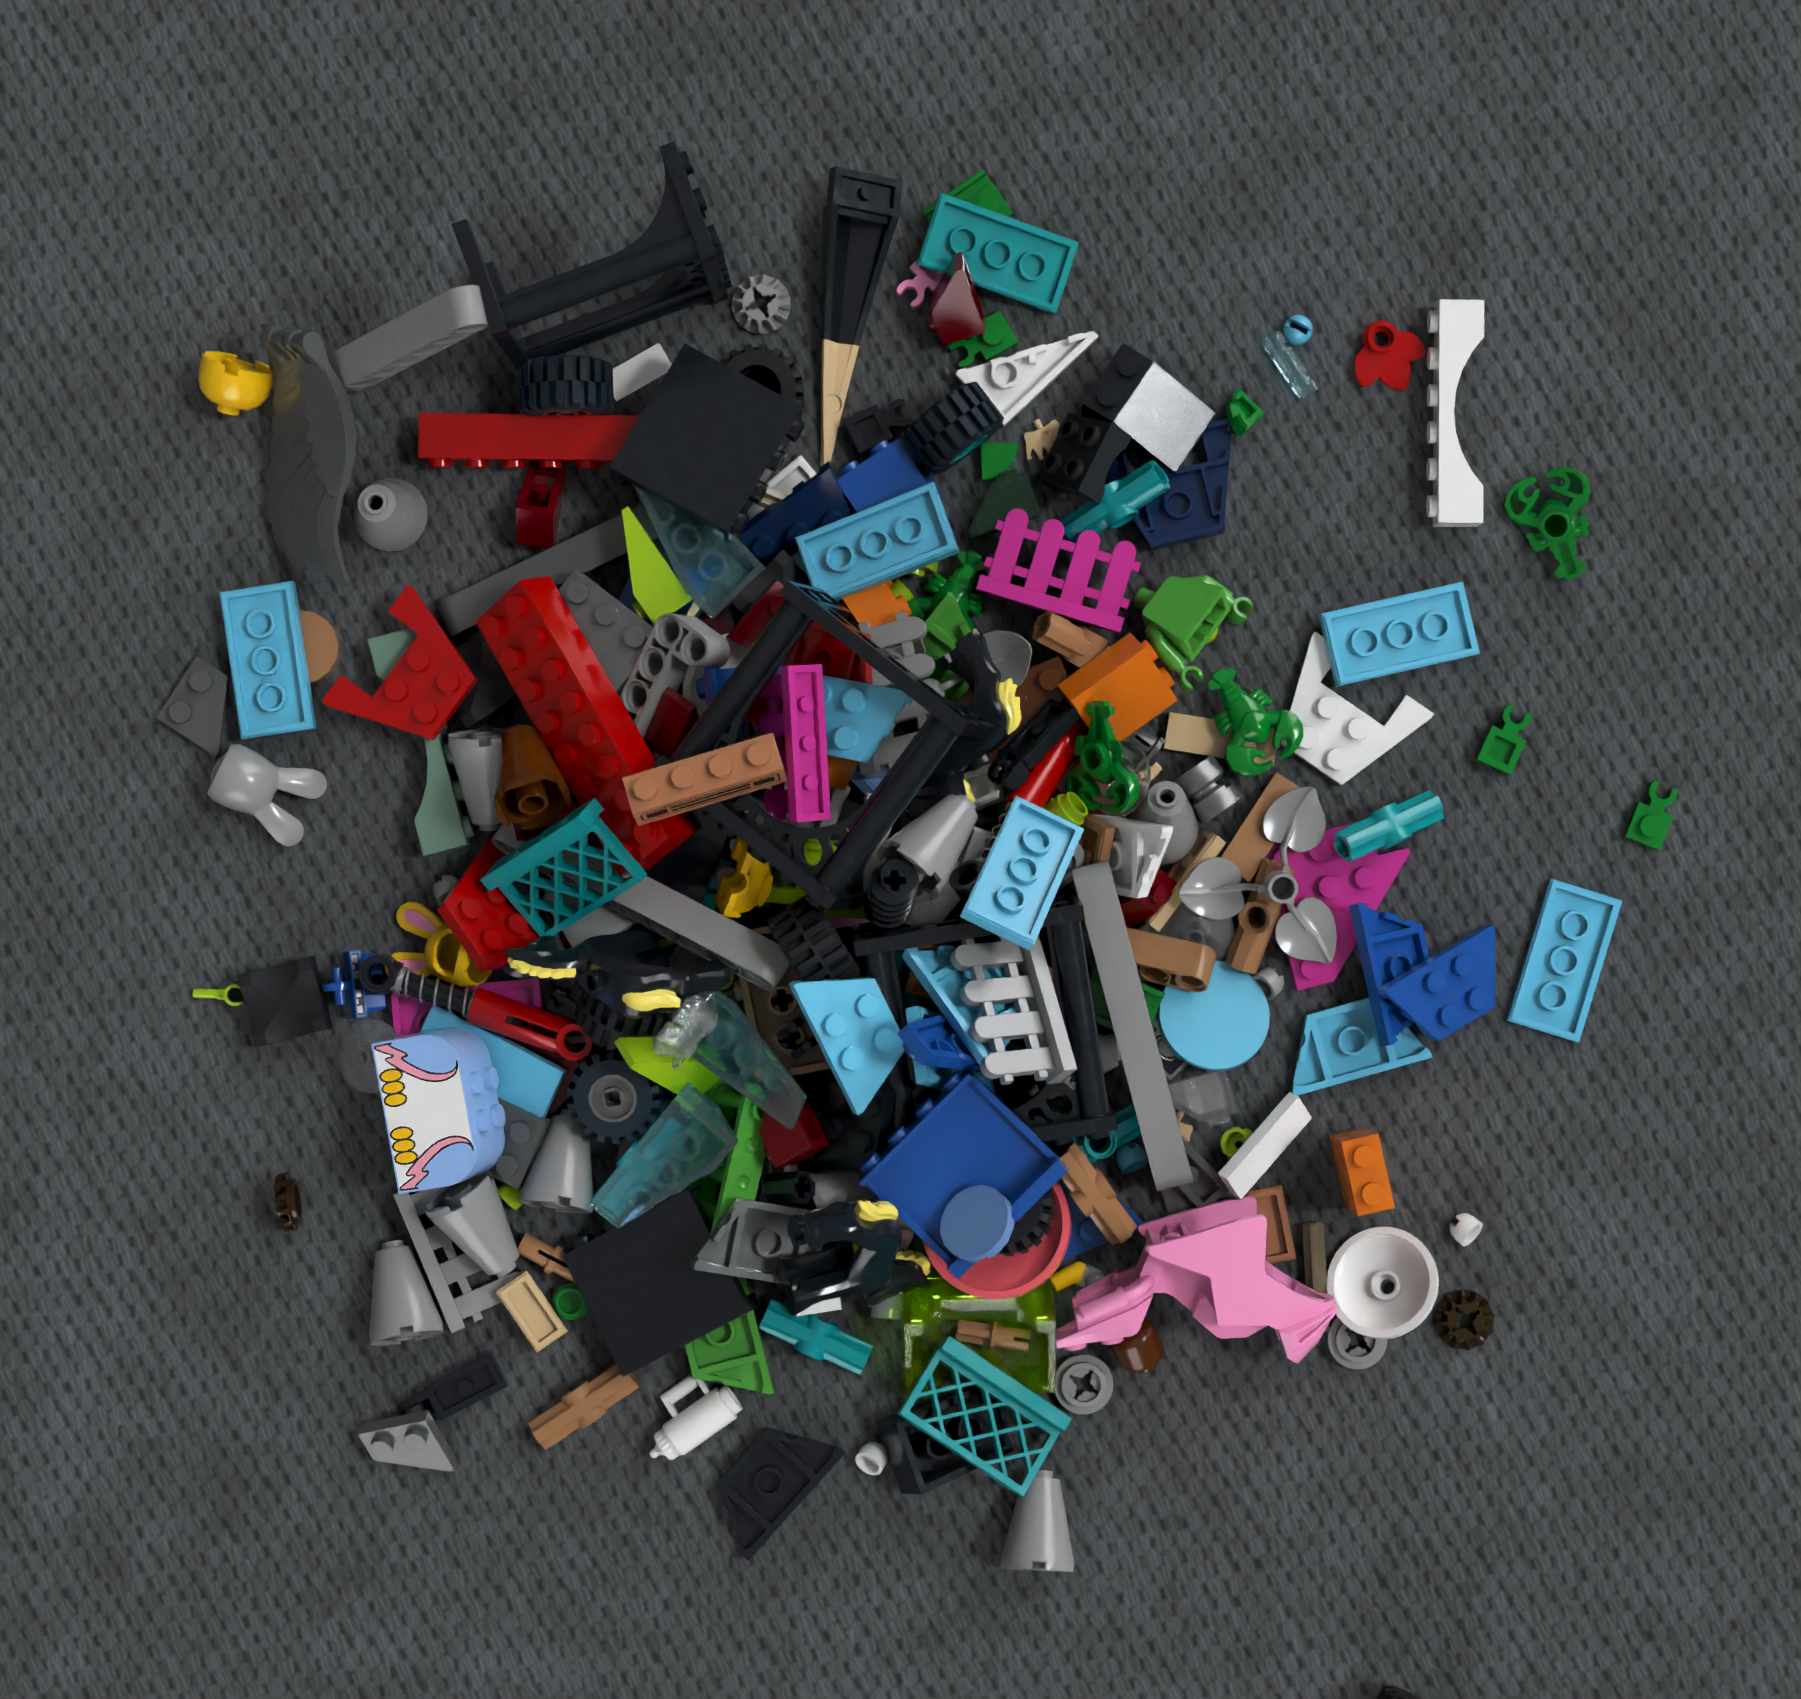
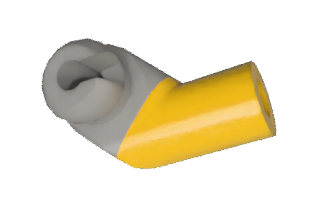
[1049,1261,1104,1293]

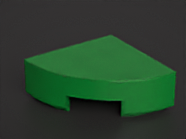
[1226,388,1264,437]
[981,442,1018,482]

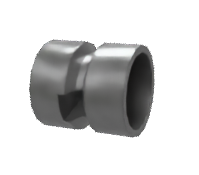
[1173,754,1242,824]

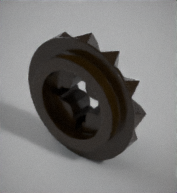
[274,1172,302,1232]
[1434,1290,1495,1350]

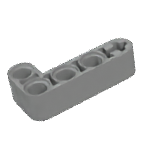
[619,613,730,743]

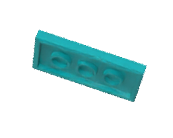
[916,193,1079,314]

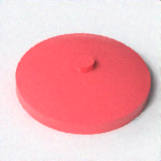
[922,1181,1071,1300]

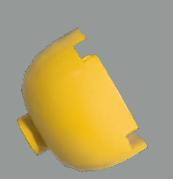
[198,351,273,416]

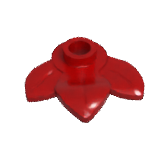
[1354,320,1426,391]

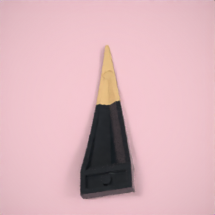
[820,166,903,466]

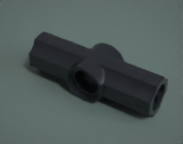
[717,1170,815,1206]

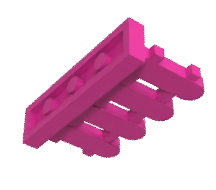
[976,508,1141,634]
[759,664,831,822]

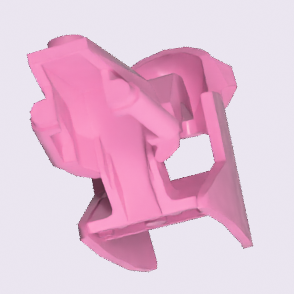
[1053,1196,1337,1364]

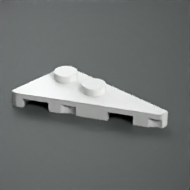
[955,331,1099,427]

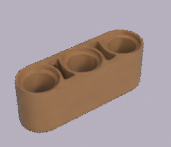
[1126,927,1217,992]

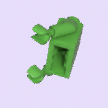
[1134,575,1252,693]

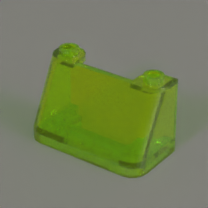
[903,1277,1056,1397]

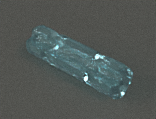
[1262,330,1317,399]

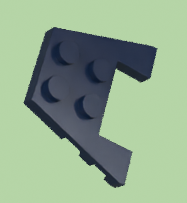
[1106,418,1232,551]

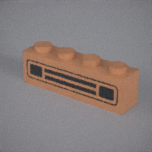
[622,732,787,826]

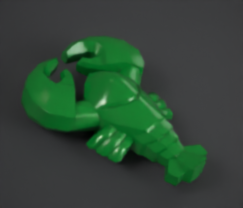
[1504,466,1591,580]
[907,549,987,631]
[1206,667,1303,777]
[1066,700,1140,813]

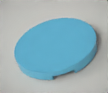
[1157,960,1270,1072]

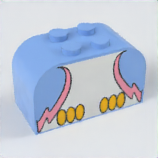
[371,1027,506,1194]

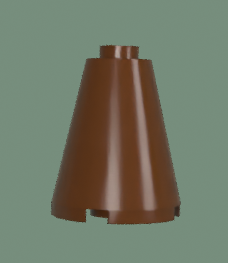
[494,724,571,830]

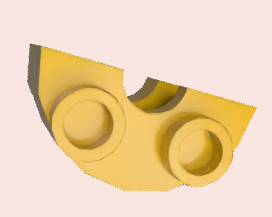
[714,837,773,918]

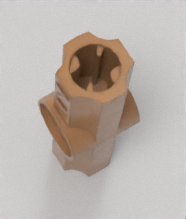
[1032,610,1113,668]
[1225,858,1295,974]
[1052,1139,1137,1245]
[528,1363,640,1450]

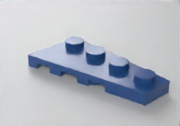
[897,1014,981,1072]

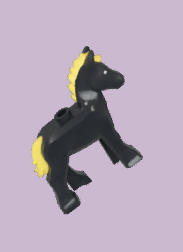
[892,628,1021,818]
[503,926,731,1019]
[775,1198,932,1316]

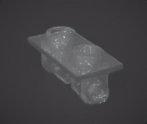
[652,994,718,1070]

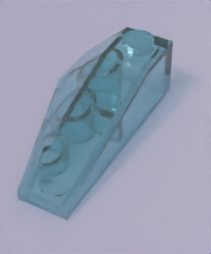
[633,485,765,620]
[677,991,807,1130]
[589,1082,739,1228]

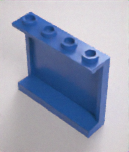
[859,1070,1068,1279]

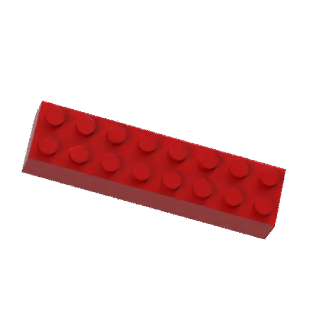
[475,576,697,877]

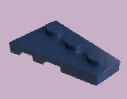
[739,461,852,566]

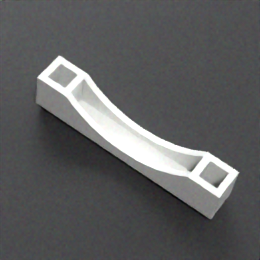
[1426,299,1484,527]

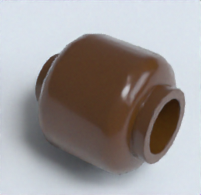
[1110,1318,1164,1373]

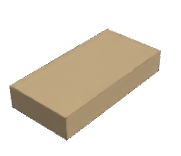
[494,1269,568,1352]

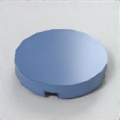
[940,1185,1014,1263]

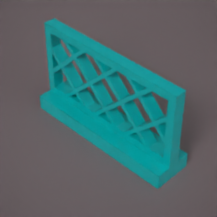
[480,797,647,937]
[897,1336,1072,1497]

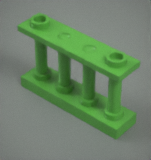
[678,1076,771,1234]

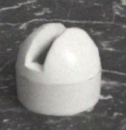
[1449,1213,1483,1247]
[855,1442,888,1475]

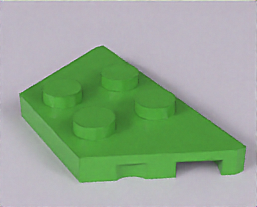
[889,591,971,702]
[685,1277,775,1394]

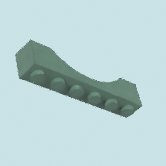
[367,628,475,857]

